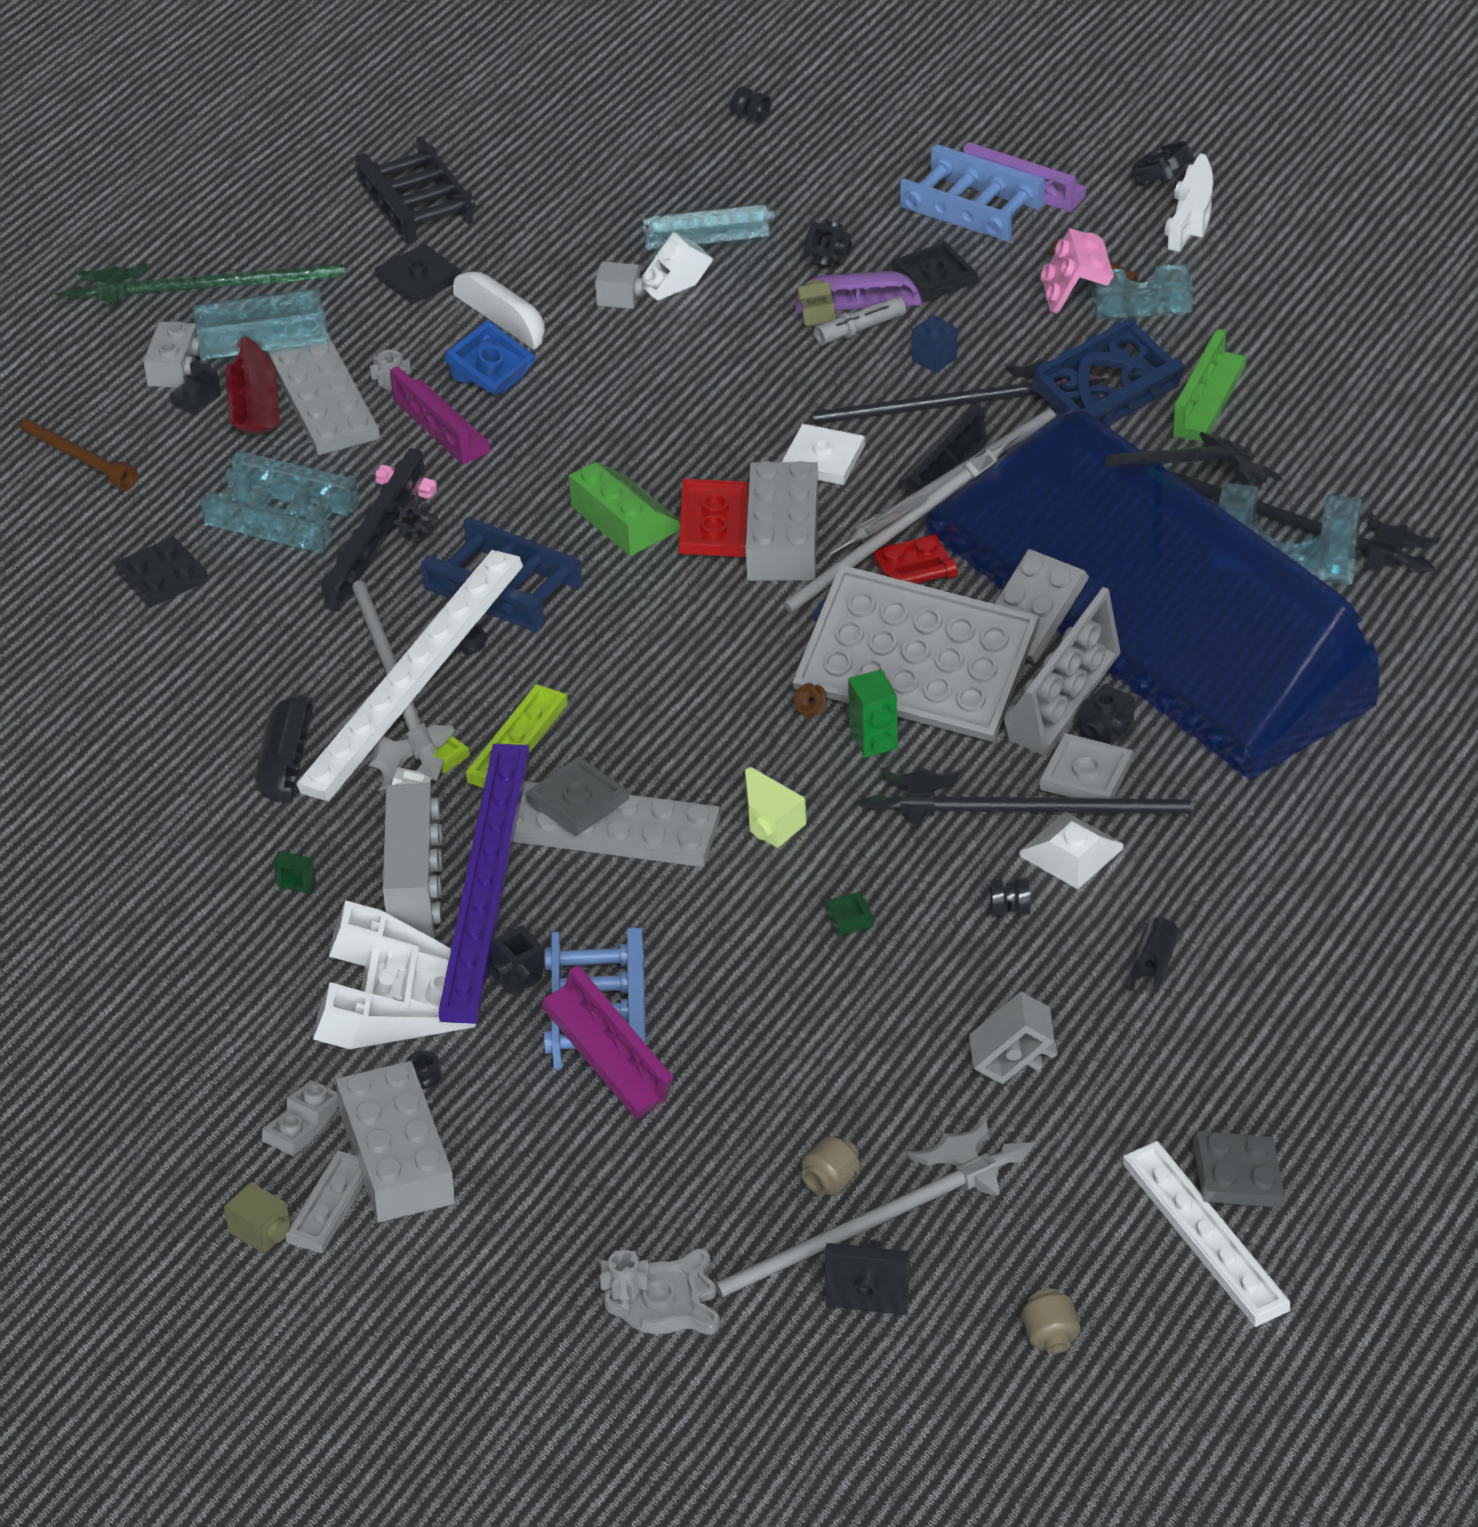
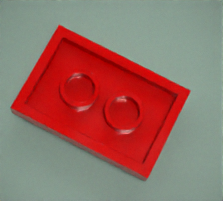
[679,478,749,557]

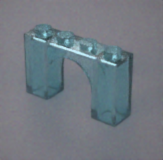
[1215,483,1362,584]

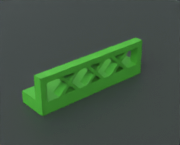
[1173,329,1247,442]

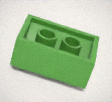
[569,462,680,556]

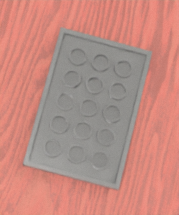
[793,564,1040,742]

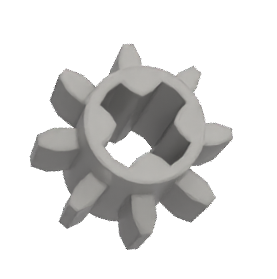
[370,349,411,390]
[599,1250,649,1300]

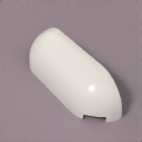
[453,272,545,349]

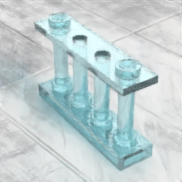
[193,288,329,360]

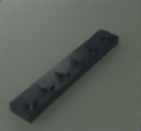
[321,448,426,612]

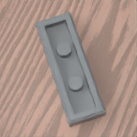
[286,1150,364,1254]

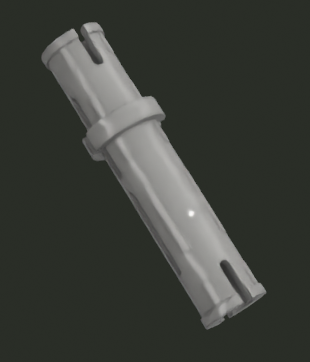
[814,296,906,345]

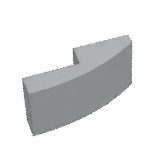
[262,1080,339,1156]

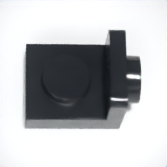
[170,360,221,415]

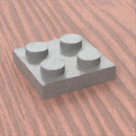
[1040,733,1133,798]

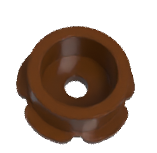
[794,683,827,718]

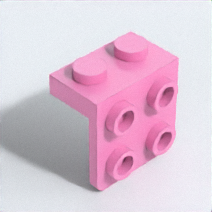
[1041,228,1113,314]

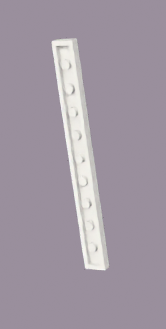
[296,550,523,802]

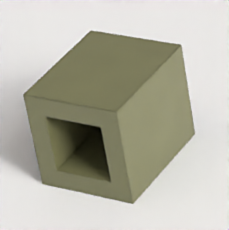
[224,1182,291,1254]

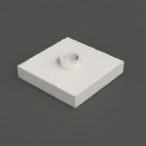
[782,424,865,485]

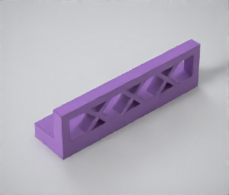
[964,142,1086,212]

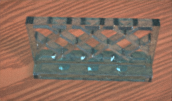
[642,205,774,250]

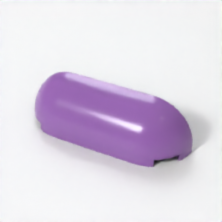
[795,271,922,313]

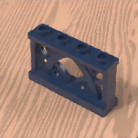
[1031,317,1185,441]

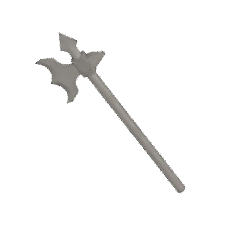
[831,409,1056,554]
[784,432,1023,613]
[352,580,455,791]
[715,1116,1036,1298]

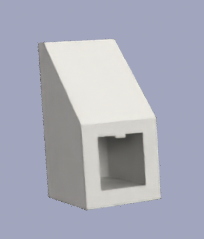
[641,231,713,300]

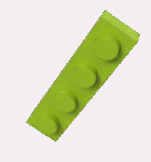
[466,684,568,788]

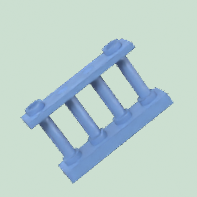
[900,144,1045,242]
[544,928,646,1069]

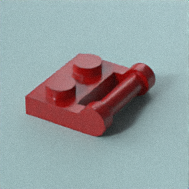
[872,534,958,584]

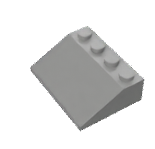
[1004,587,1121,756]

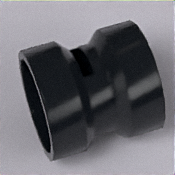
[730,86,772,124]
[990,878,1030,916]

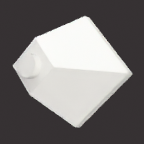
[1020,812,1123,889]

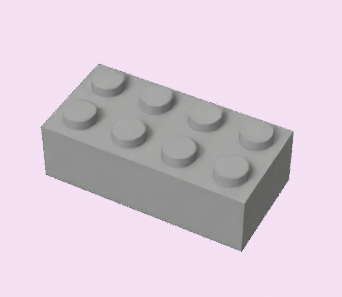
[746,461,818,581]
[383,783,443,939]
[336,1061,455,1223]

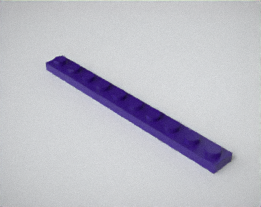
[438,744,530,1024]

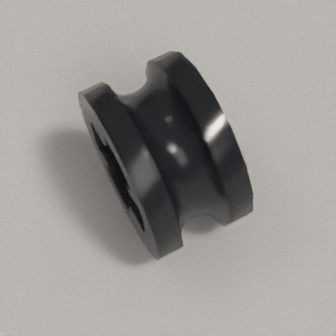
[406,1051,441,1089]

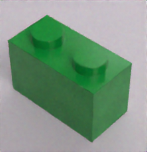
[848,669,898,758]

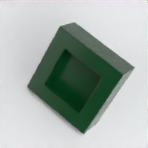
[273,851,316,894]
[825,891,873,936]

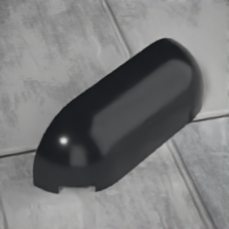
[898,404,989,492]
[255,694,314,803]

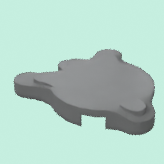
[604,1249,720,1335]

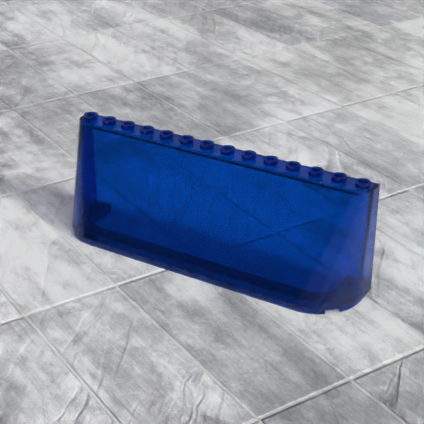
[926,409,1379,781]

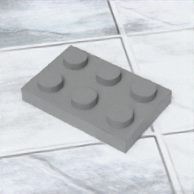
[995,549,1089,663]

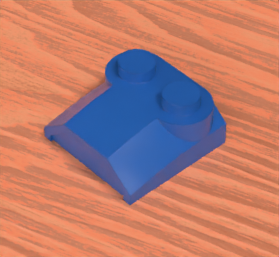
[444,320,536,394]

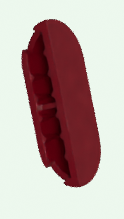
[225,335,280,434]

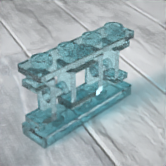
[201,451,359,553]

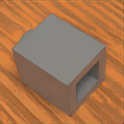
[595,262,645,309]

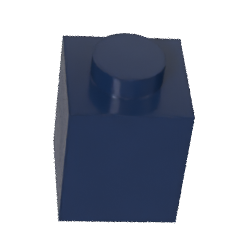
[912,315,957,373]

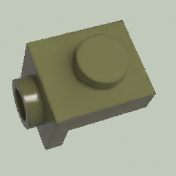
[798,280,836,328]

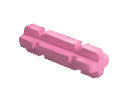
[375,465,437,499]

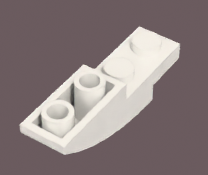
[1165,154,1213,252]

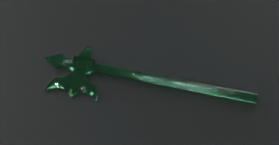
[56,262,344,307]

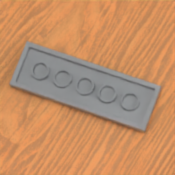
[260,320,380,455]
[513,781,721,867]

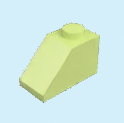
[745,767,806,848]

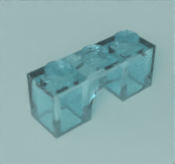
[1092,264,1193,319]

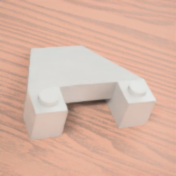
[313,900,476,1049]

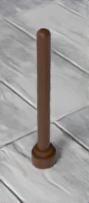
[20,419,138,491]

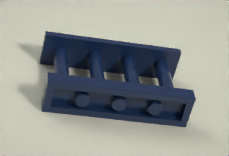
[421,517,582,633]

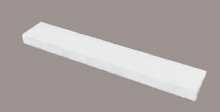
[1123,1141,1290,1327]

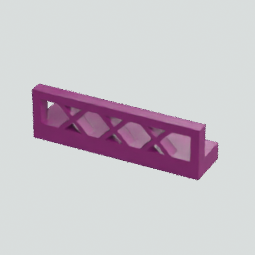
[390,366,490,465]
[541,965,674,1119]

